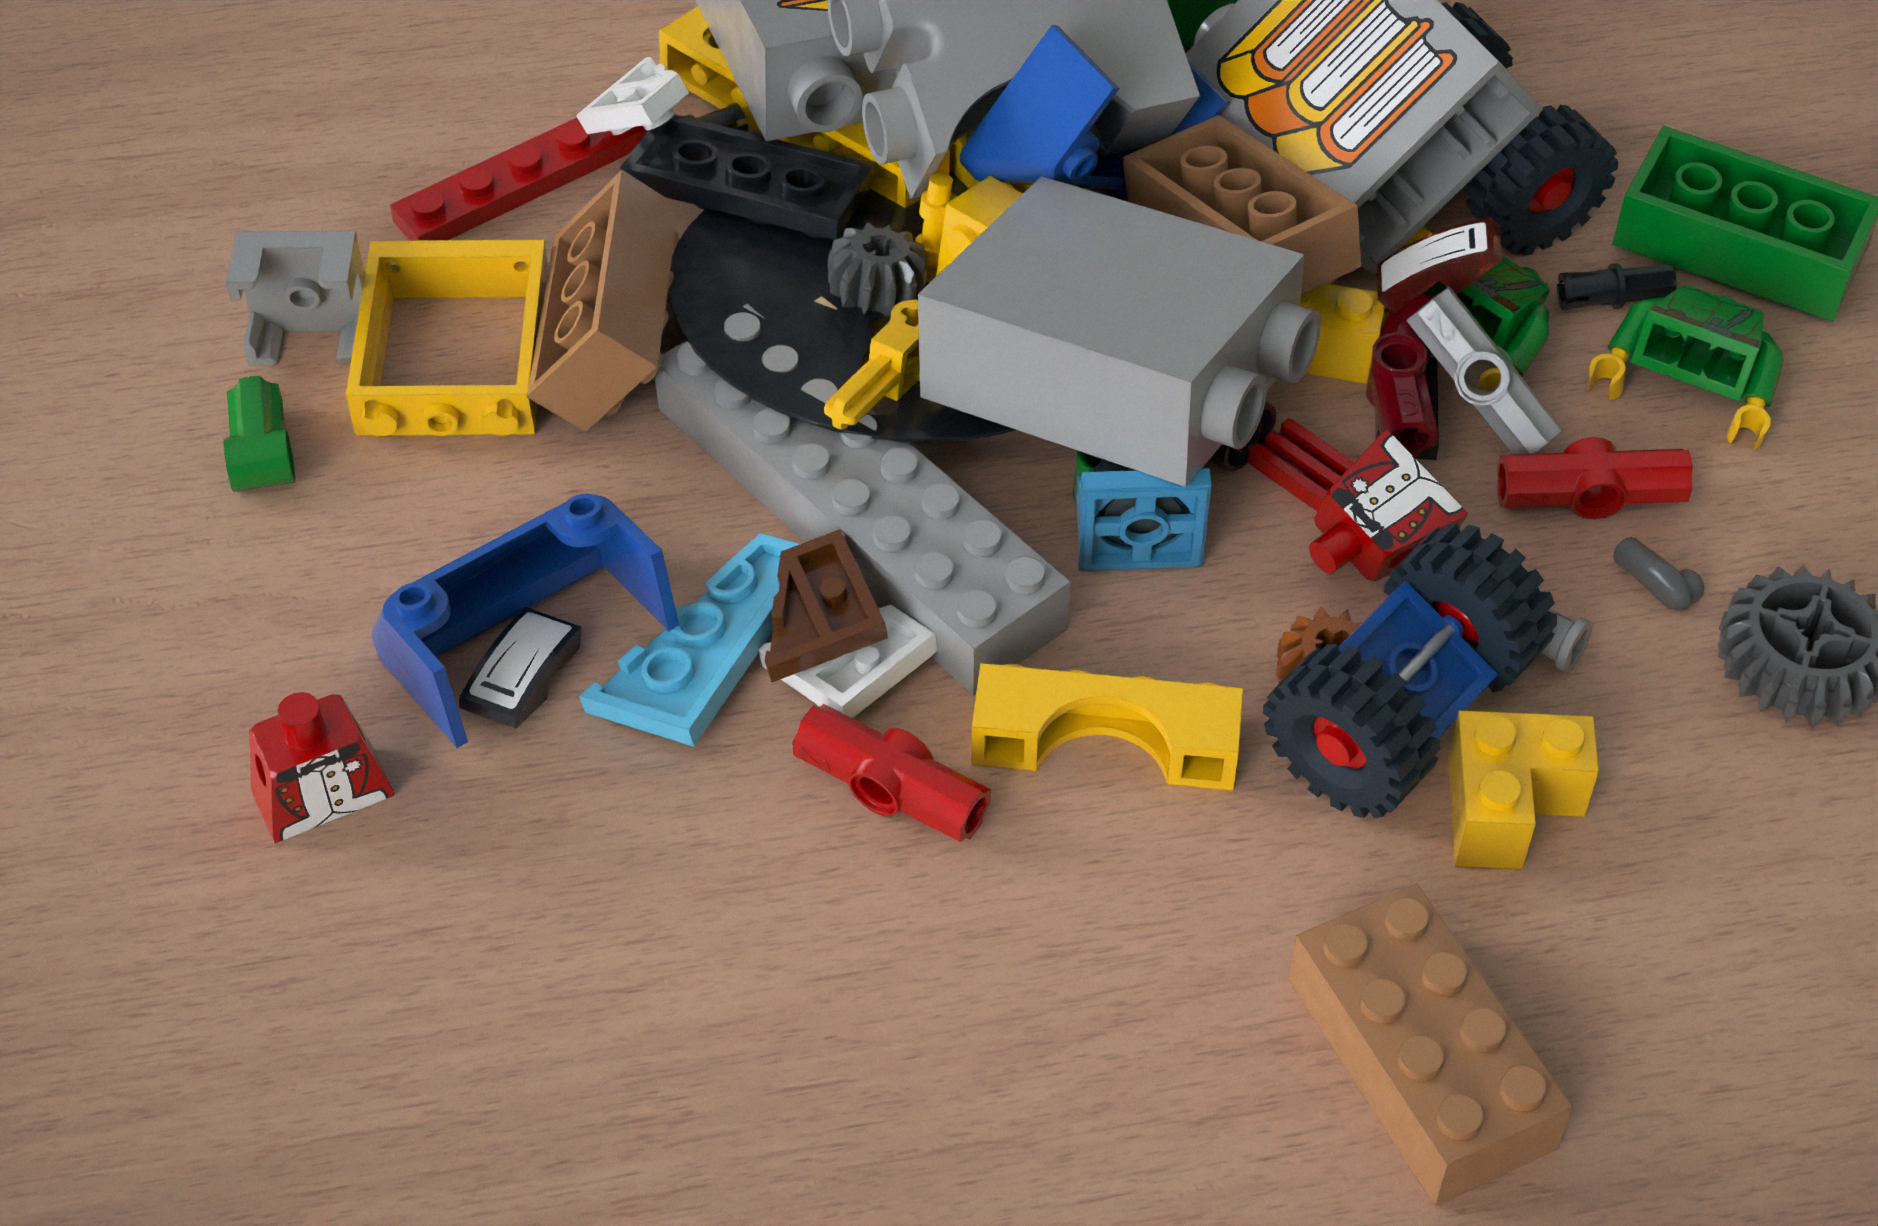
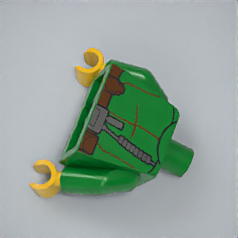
[1379,247,1550,389]
[1588,285,1784,450]

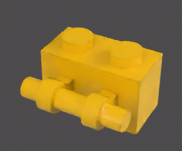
[915,172,1023,283]

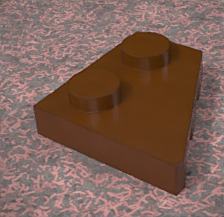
[765,529,888,682]

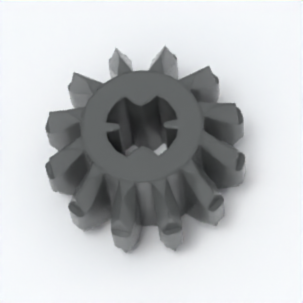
[827,223,927,317]

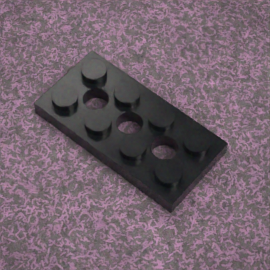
[620,114,875,240]

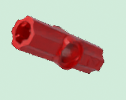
[1497,437,1693,519]
[792,704,991,842]

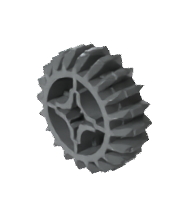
[1718,565,1878,728]

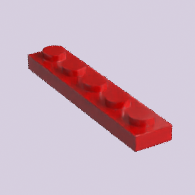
[390,118,649,241]

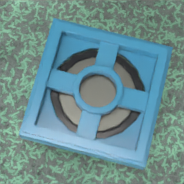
[1076,459,1211,571]

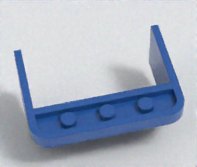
[960,25,1230,189]
[372,494,679,748]

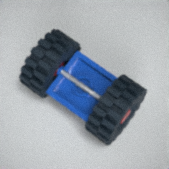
[1441,2,1618,255]
[1263,523,1557,818]

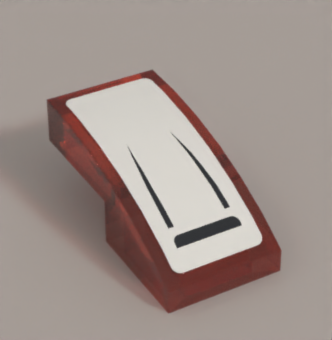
[1377,218,1502,314]

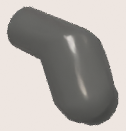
[1613,537,1704,610]

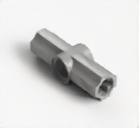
[1406,286,1563,454]

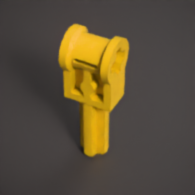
[824,300,920,430]

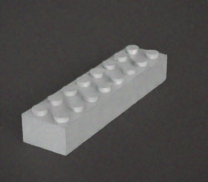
[655,303,1070,696]

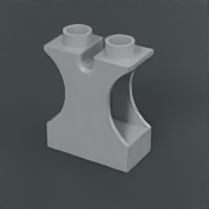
[827,0,1200,199]

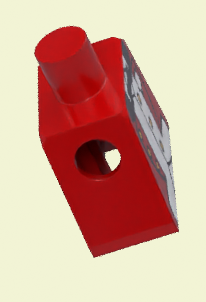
[1309,430,1468,581]
[249,692,395,843]

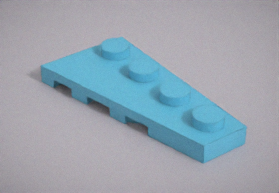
[579,533,799,747]

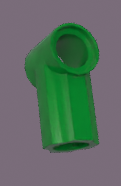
[223,376,296,492]

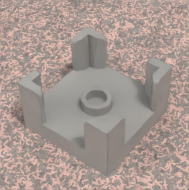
[226,231,365,366]

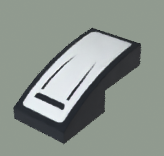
[459,607,582,729]

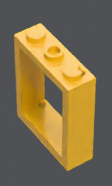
[346,240,549,436]

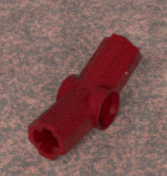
[1366,292,1437,457]

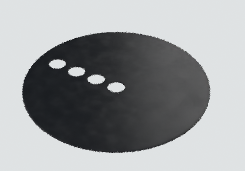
[668,171,1016,443]

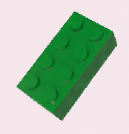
[1612,125,1878,322]

